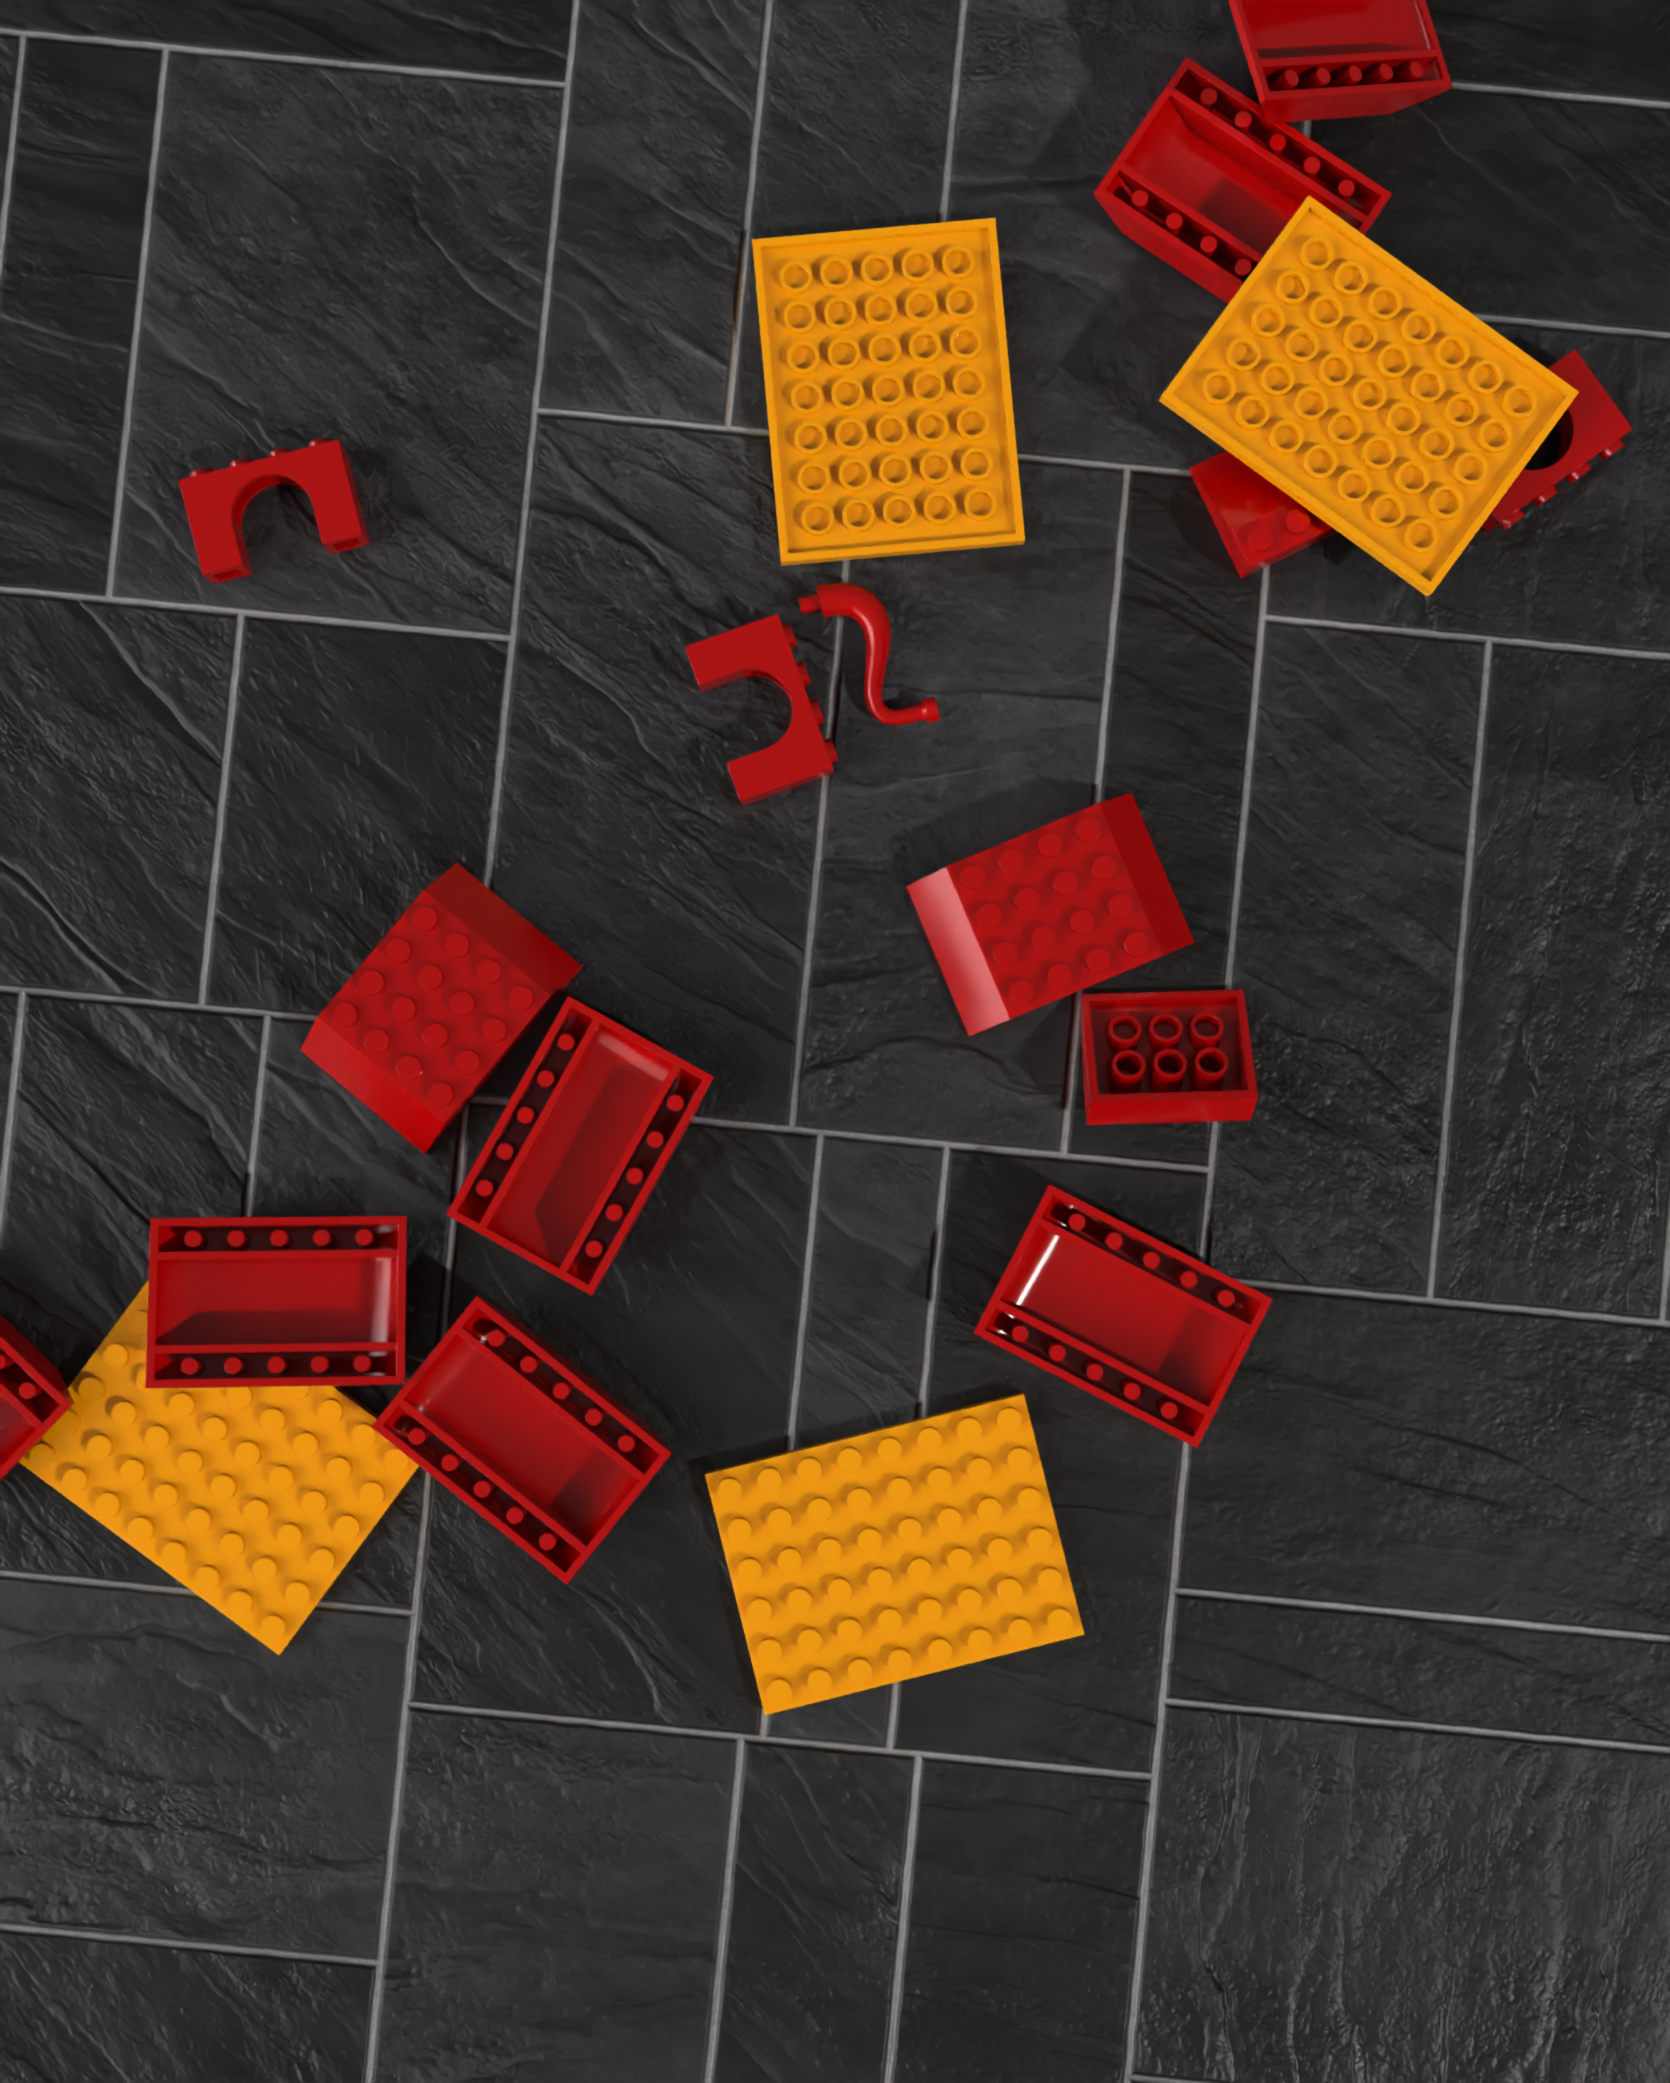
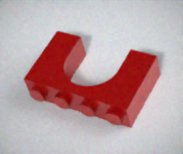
[1482,349,1632,533]
[178,438,370,584]
[685,614,838,806]

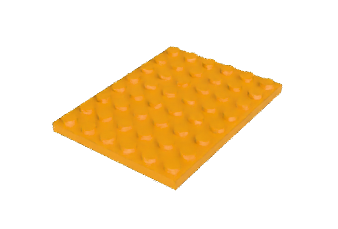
[1159,195,1579,597]
[752,218,1025,566]
[19,1281,419,1655]
[705,1392,1085,1715]

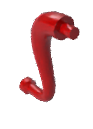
[798,582,940,726]

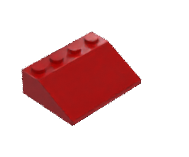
[1189,450,1339,579]
[1080,989,1258,1125]

